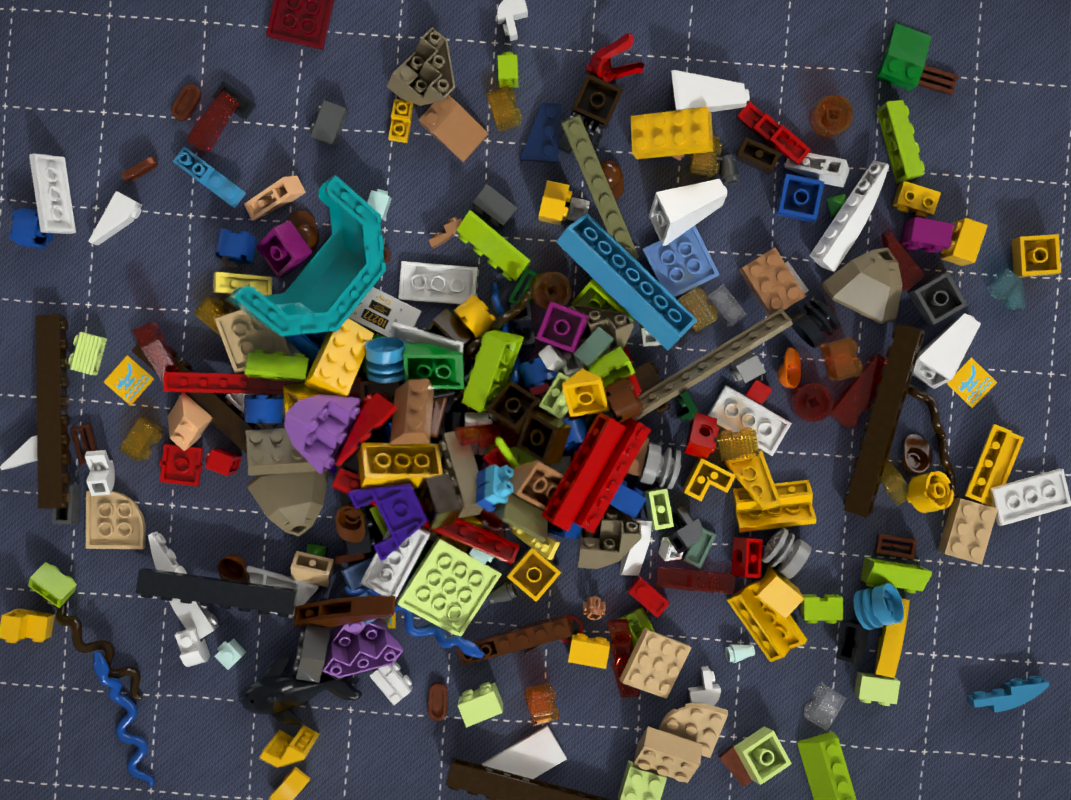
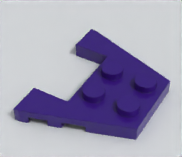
[348,484,428,562]

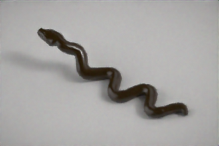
[451,291,532,408]
[907,383,958,499]
[41,596,143,700]

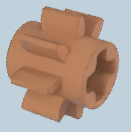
[583,596,606,620]

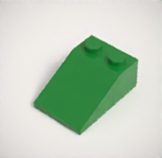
[875,23,931,91]
[403,343,464,389]

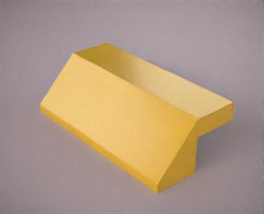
[964,424,1024,507]
[733,480,816,533]
[727,578,807,662]
[260,725,319,767]

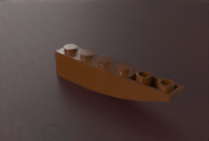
[293,595,396,629]
[457,613,574,666]

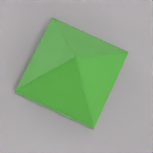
[826,194,847,217]
[306,544,327,557]

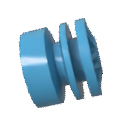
[365,337,406,383]
[853,583,904,630]

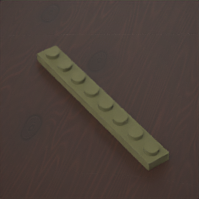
[561,115,639,259]

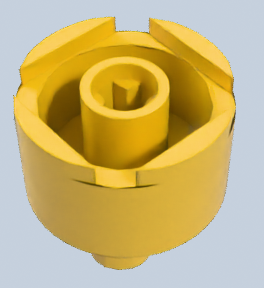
[453,294,496,339]
[906,471,954,513]

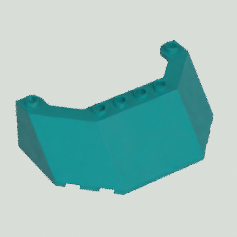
[228,175,386,336]

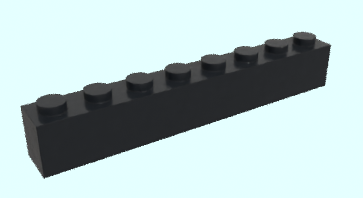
[135,568,298,617]

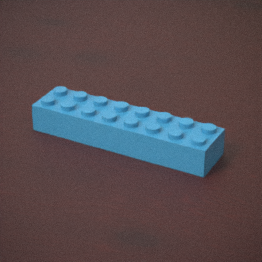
[556,213,697,351]

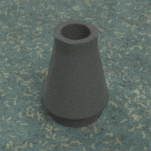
[721,155,740,185]
[488,582,517,604]

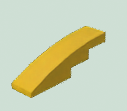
[875,598,910,679]

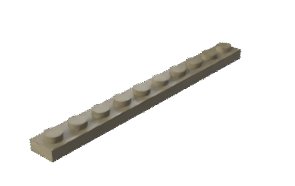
[631,308,793,420]

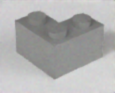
[729,351,766,383]

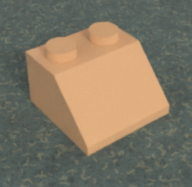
[168,392,213,451]

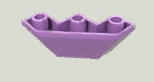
[284,394,360,474]
[322,618,403,678]

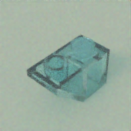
[986,268,1025,312]

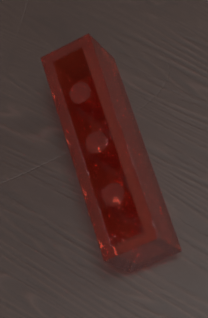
[827,354,887,428]

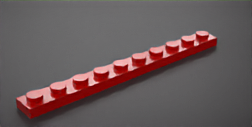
[163,372,361,397]
[332,468,520,564]

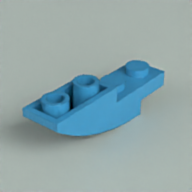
[173,146,246,208]
[967,676,1049,713]

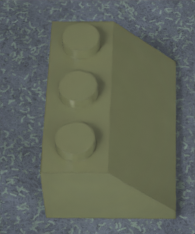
[493,493,548,543]

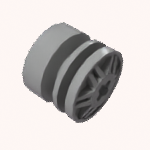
[638,443,681,489]
[762,527,812,579]

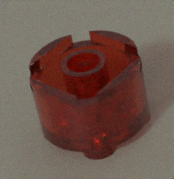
[790,383,833,422]

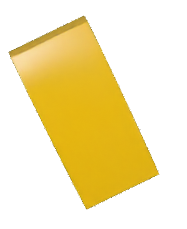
[388,99,414,143]
[269,767,310,800]

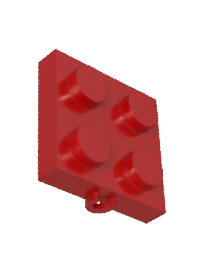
[159,444,204,487]

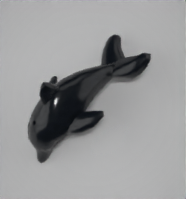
[238,656,362,725]

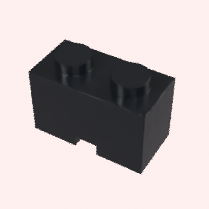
[836,620,869,664]

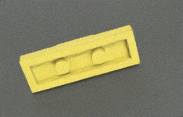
[213,272,272,295]
[509,525,560,560]

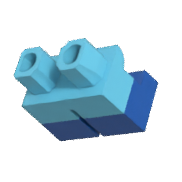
[476,464,513,512]

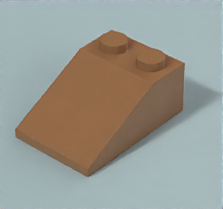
[419,95,489,163]

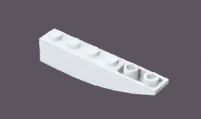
[809,160,889,272]
[148,531,219,639]

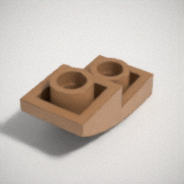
[429,217,462,249]

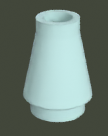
[725,644,755,663]

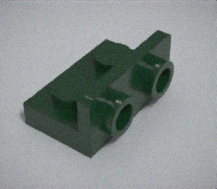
[676,390,698,422]

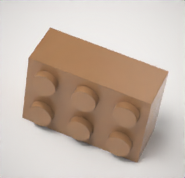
[739,247,806,316]

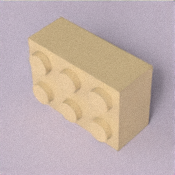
[938,498,998,565]
[633,726,703,783]

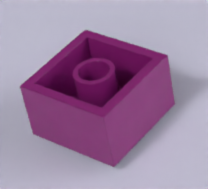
[900,217,954,254]
[256,220,312,278]
[536,302,590,353]

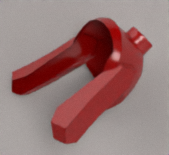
[585,33,645,82]

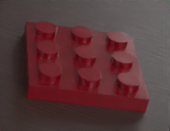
[266,0,335,50]

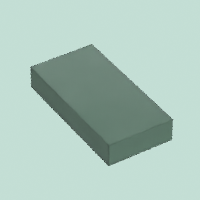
[573,327,614,368]
[683,527,717,569]

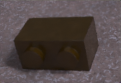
[734,137,781,174]

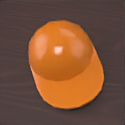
[777,347,801,388]

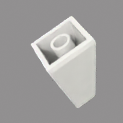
[671,70,750,112]
[649,179,727,246]
[913,313,981,389]

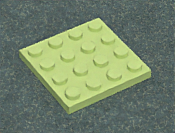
[396,537,502,636]

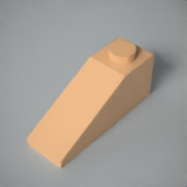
[244,176,306,221]

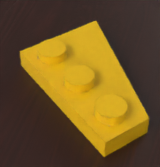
[725,450,781,511]

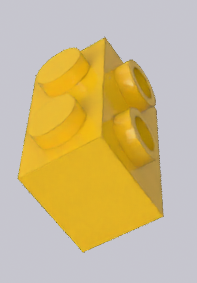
[892,181,941,219]
[568,633,610,669]

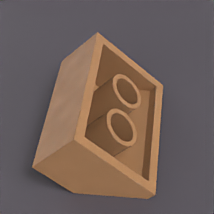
[390,379,434,444]
[508,460,564,510]

